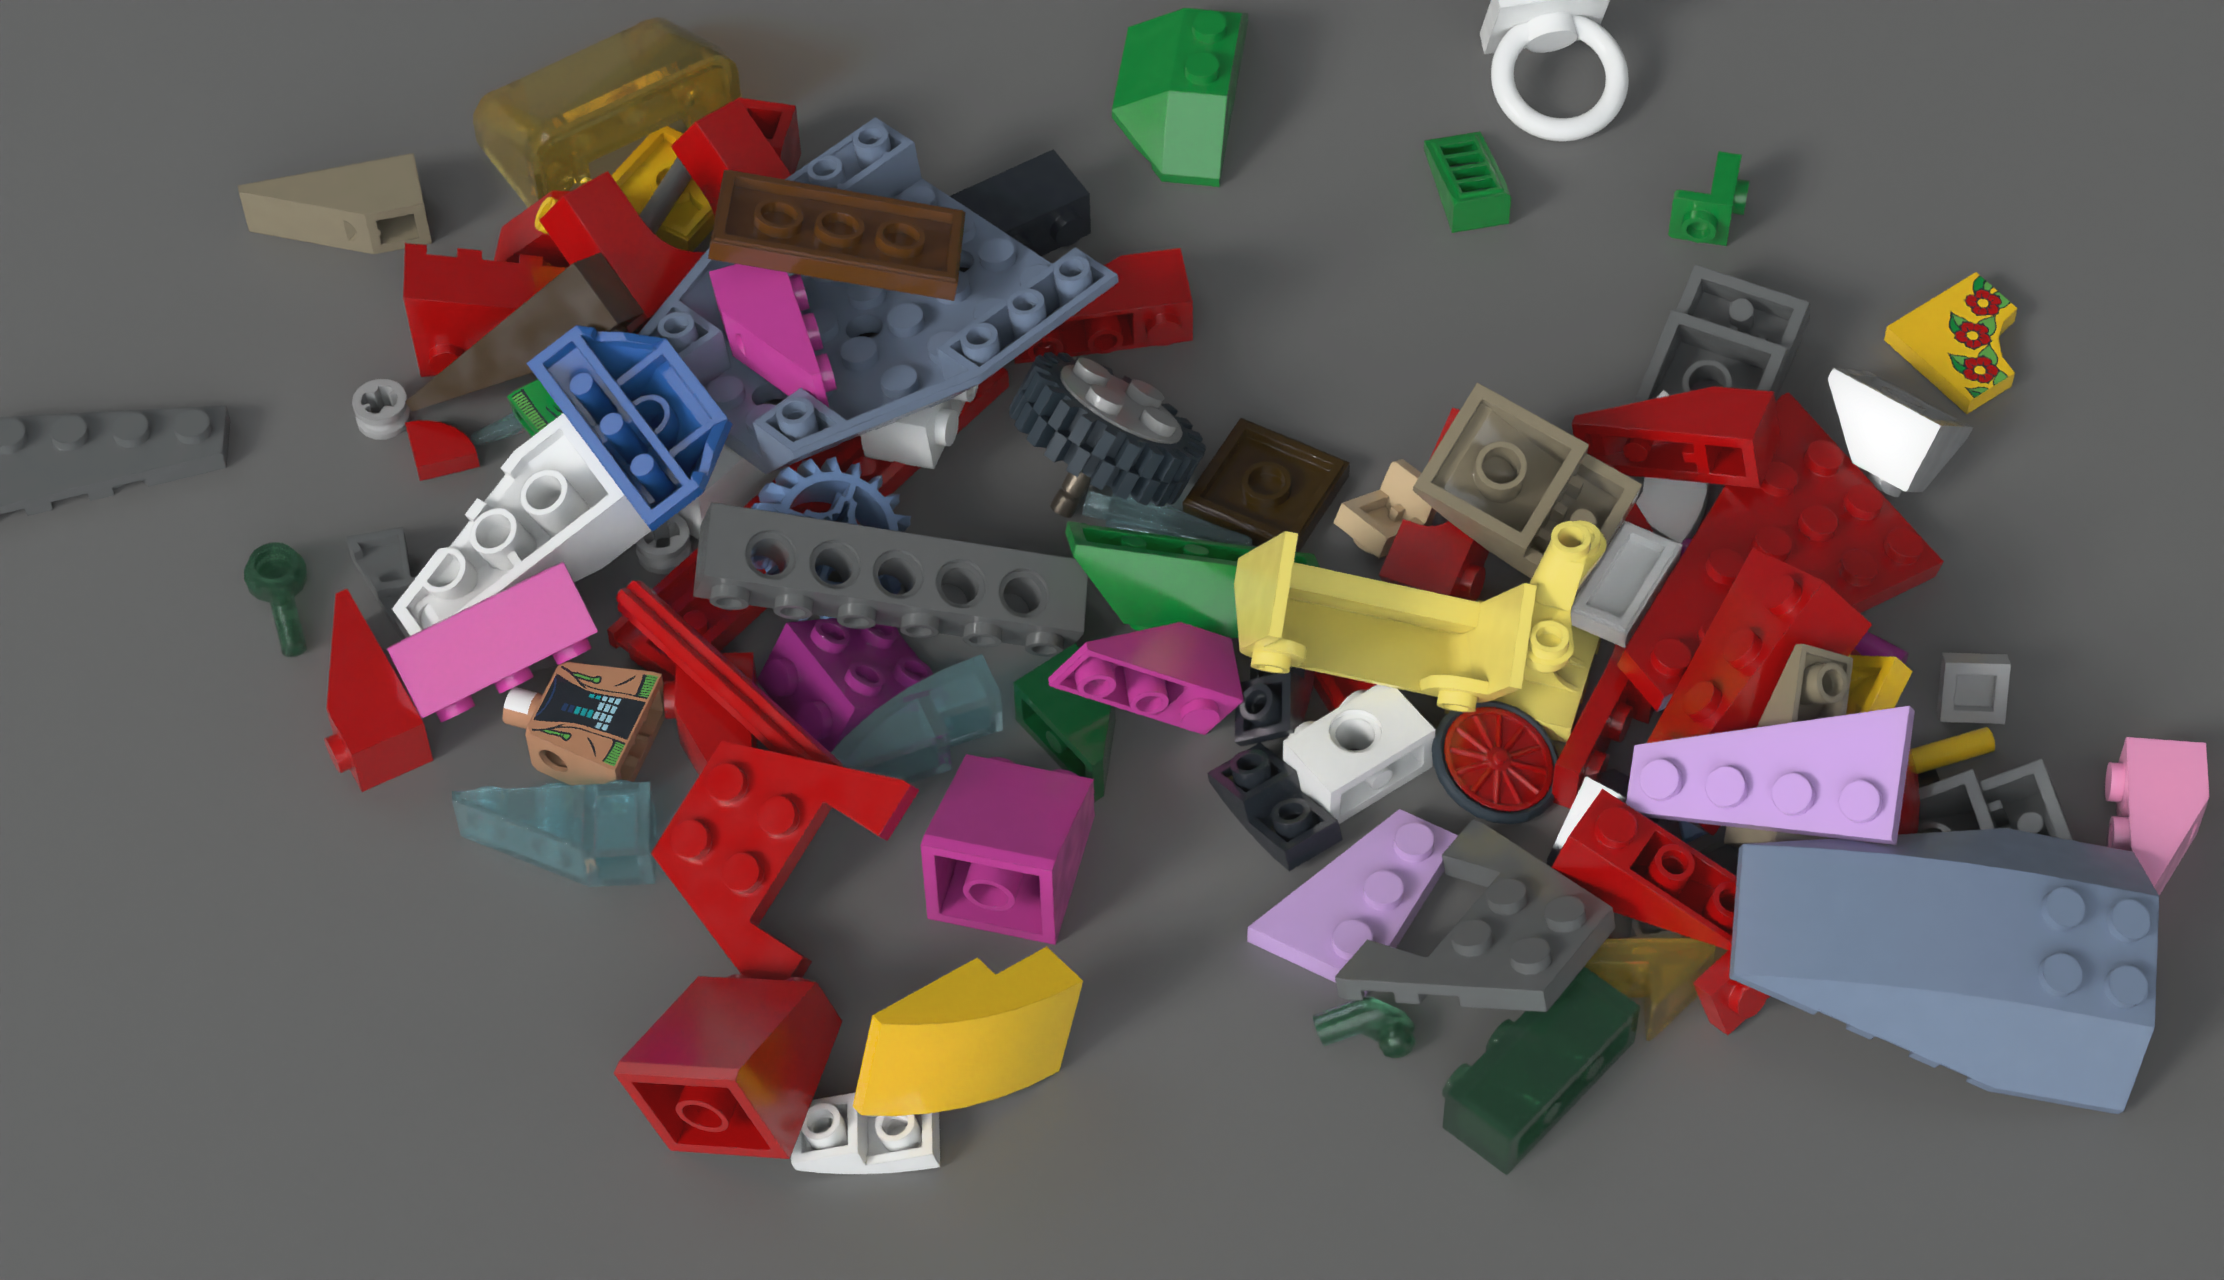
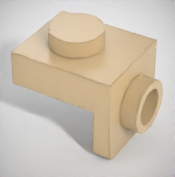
[1334,459,1437,558]

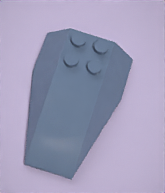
[1729,828,2159,1114]

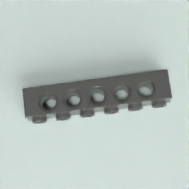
[693,502,1088,657]

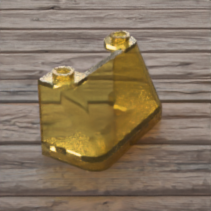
[473,17,742,207]

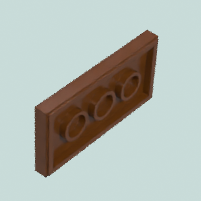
[708,170,966,301]

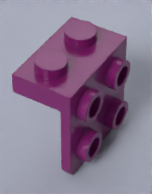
[757,618,947,764]

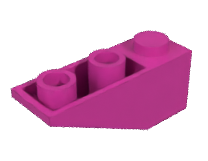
[709,264,837,407]
[1048,622,1244,735]

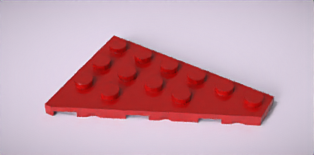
[1617,392,1944,712]

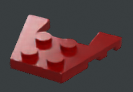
[651,741,919,980]

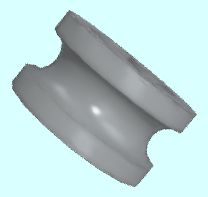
[352,379,411,440]
[635,514,692,574]

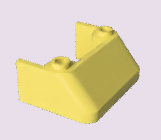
[1234,531,1537,712]

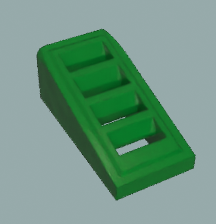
[1423,131,1511,233]

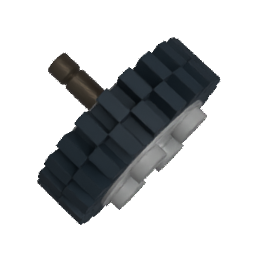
[1009,352,1206,518]

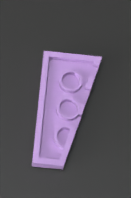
[1626,706,1915,845]

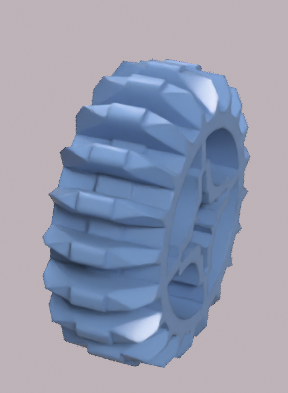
[751,456,911,621]

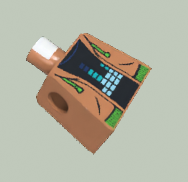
[503,662,665,807]

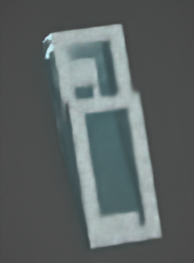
[831,654,1003,810]

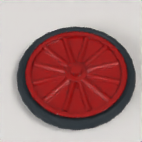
[1431,700,1559,825]

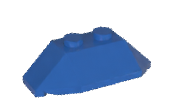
[526,325,733,532]

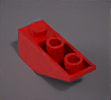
[1014,248,1193,364]
[1552,789,1737,951]

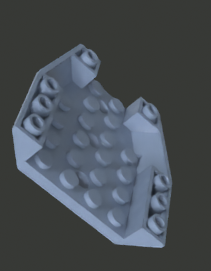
[639,117,1119,474]

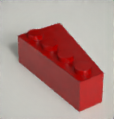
[403,243,640,377]

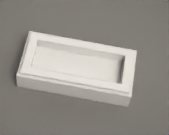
[1571,521,1682,648]

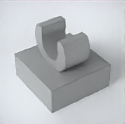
[1937,652,2011,724]

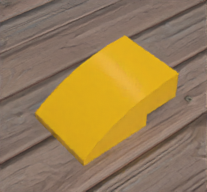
[853,946,1083,1116]

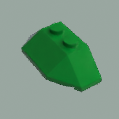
[1112,8,1248,187]
[1065,521,1321,639]

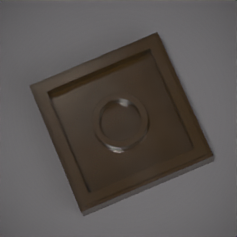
[1183,418,1350,552]

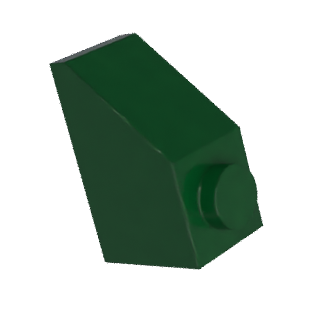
[1013,643,1116,802]

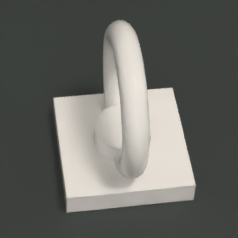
[1480,0,1629,142]

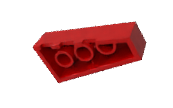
[1629,548,1872,836]

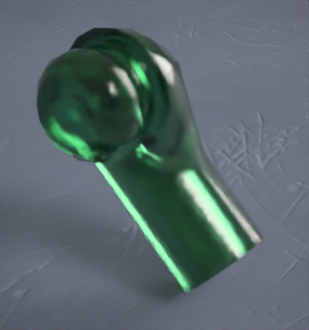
[1313,996,1416,1059]

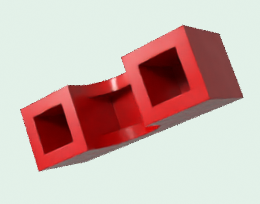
[1379,407,1490,601]

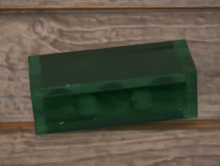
[1442,966,1640,1175]

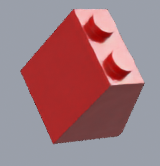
[614,974,843,1159]

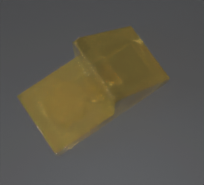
[1574,938,1716,1041]

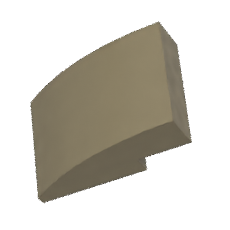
[1413,382,1642,600]

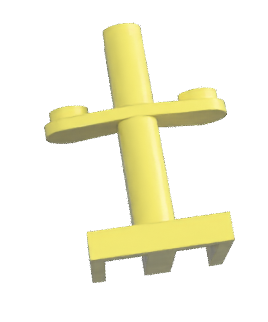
[1445,520,1607,743]

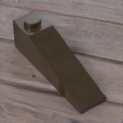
[405,252,644,411]

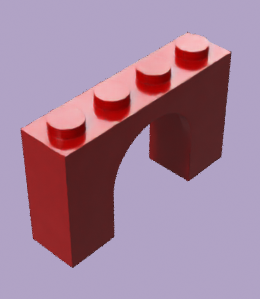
[539,98,791,334]

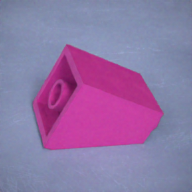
[921,754,1095,945]

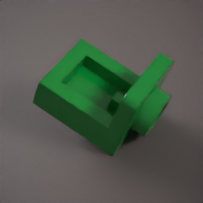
[1668,151,1750,246]

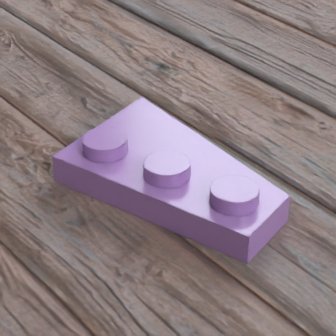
[1247,809,1458,997]

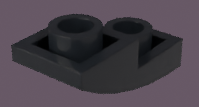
[1235,657,1316,747]
[1207,743,1343,871]

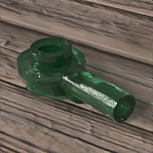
[244,542,307,657]

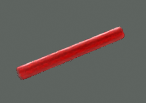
[616,580,843,767]

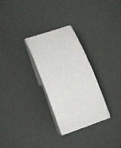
[791,1092,940,1174]

